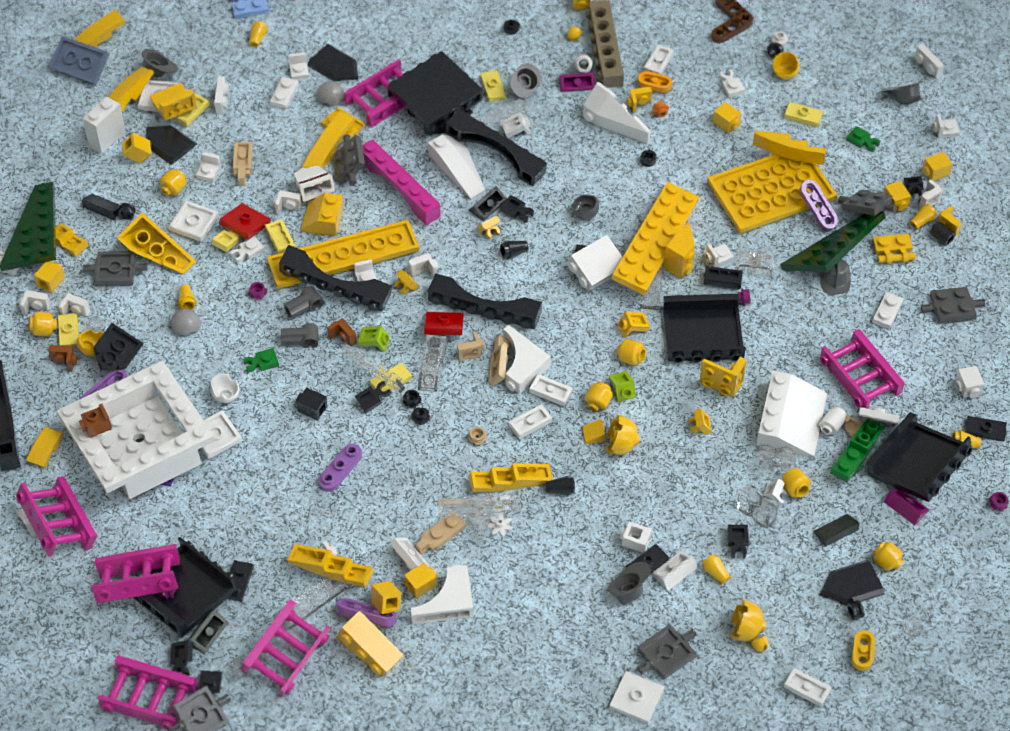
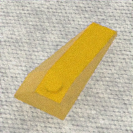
[116,212,197,275]

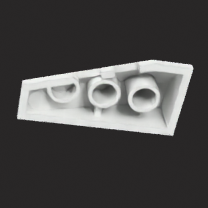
[583,82,651,144]
[428,134,485,200]

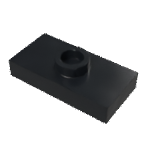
[703,266,743,289]
[965,416,1007,442]
[625,544,669,574]

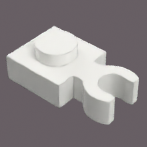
[720,69,745,98]
[230,236,265,264]

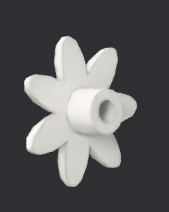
[487,513,513,536]

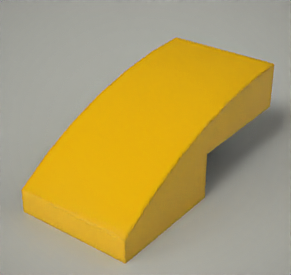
[56,223,89,257]
[26,427,64,468]

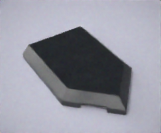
[307,44,358,82]
[146,125,197,165]
[93,323,144,371]
[820,560,885,606]

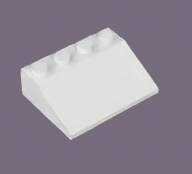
[756,371,827,457]

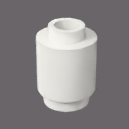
[575,54,592,73]
[819,407,846,435]

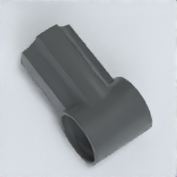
[284,286,324,319]
[281,323,319,348]

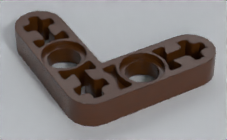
[711,0,753,44]

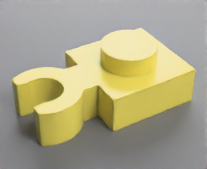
[212,230,242,252]

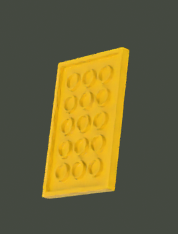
[707,154,837,234]

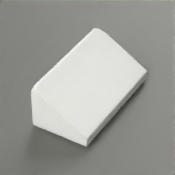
[651,551,697,590]

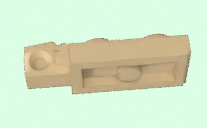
[233,142,253,186]
[488,335,509,386]
[415,511,467,555]

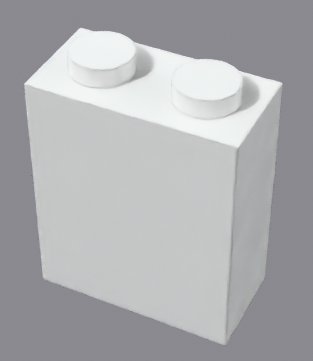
[83,96,126,154]
[567,235,622,292]

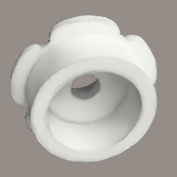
[771,31,788,46]

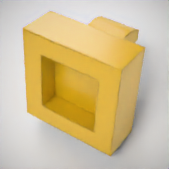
[477,216,500,239]
[394,269,420,294]
[689,408,712,435]

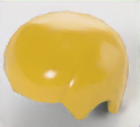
[772,51,800,80]
[77,329,104,357]

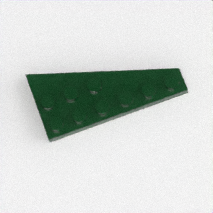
[0,182,56,271]
[780,211,886,272]

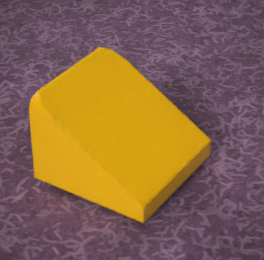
[582,419,605,444]

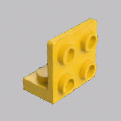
[150,83,197,121]
[699,357,747,398]

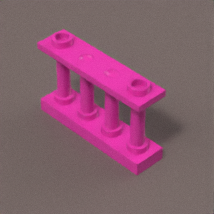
[344,59,406,128]
[820,329,905,409]
[16,476,97,557]
[91,544,180,604]
[240,599,331,698]
[97,655,198,731]

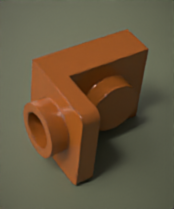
[327,318,357,346]
[48,345,78,372]

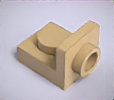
[457,332,484,361]

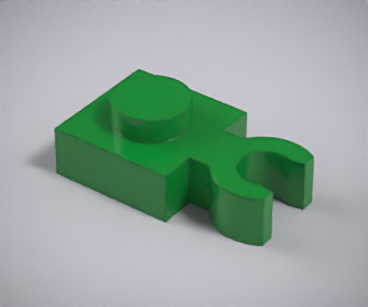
[846,126,880,152]
[243,348,279,372]

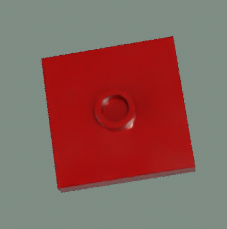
[219,203,271,240]
[424,312,464,335]

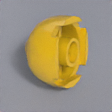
[606,415,640,455]
[729,599,766,642]

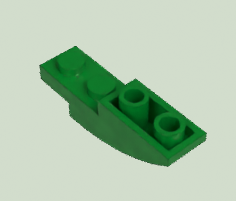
[830,418,884,482]

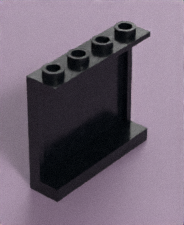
[388,51,483,136]
[663,293,746,363]
[866,412,973,502]
[133,537,237,637]

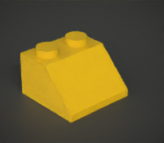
[301,193,344,236]
[663,223,695,279]

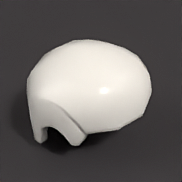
[210,374,240,403]

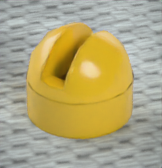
[567,26,582,41]
[750,635,769,652]

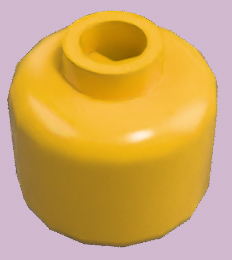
[159,169,187,196]
[28,312,57,337]
[617,339,646,366]
[584,382,613,412]
[782,468,811,498]
[872,541,904,572]

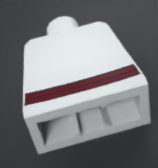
[294,166,335,202]

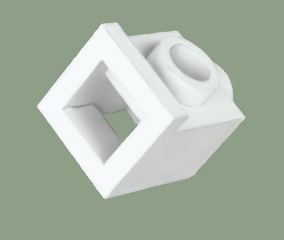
[620,521,652,554]

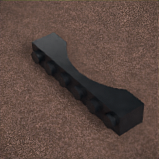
[445,109,547,187]
[279,245,392,312]
[428,273,542,330]
[0,360,21,471]

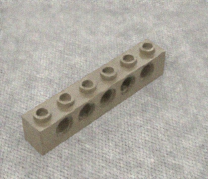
[586,0,624,88]

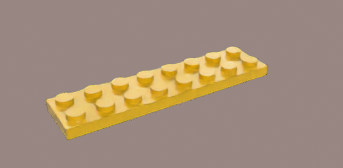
[611,181,700,295]
[267,219,420,289]

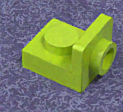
[357,325,390,351]
[609,371,636,402]

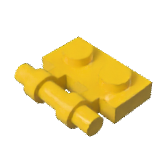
[872,233,916,264]

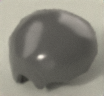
[571,194,599,220]

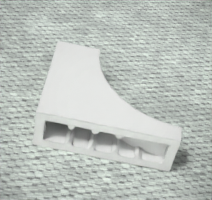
[503,325,551,394]
[411,564,473,624]

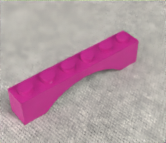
[362,139,441,226]

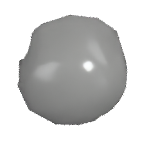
[316,81,345,107]
[170,309,202,337]

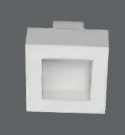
[761,479,788,505]

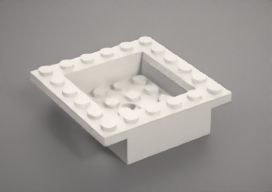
[56,361,215,499]

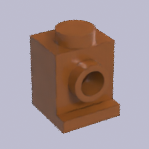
[79,403,112,438]

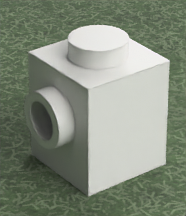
[955,366,985,398]

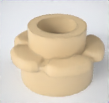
[468,427,487,445]

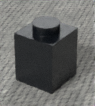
[296,387,328,421]

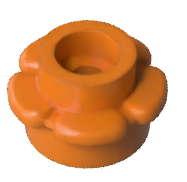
[652,101,669,117]

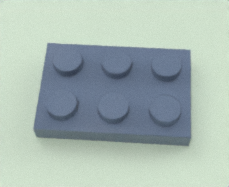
[49,36,110,85]

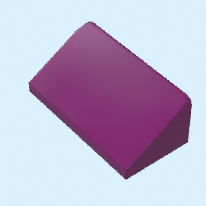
[559,72,595,92]
[884,488,930,525]

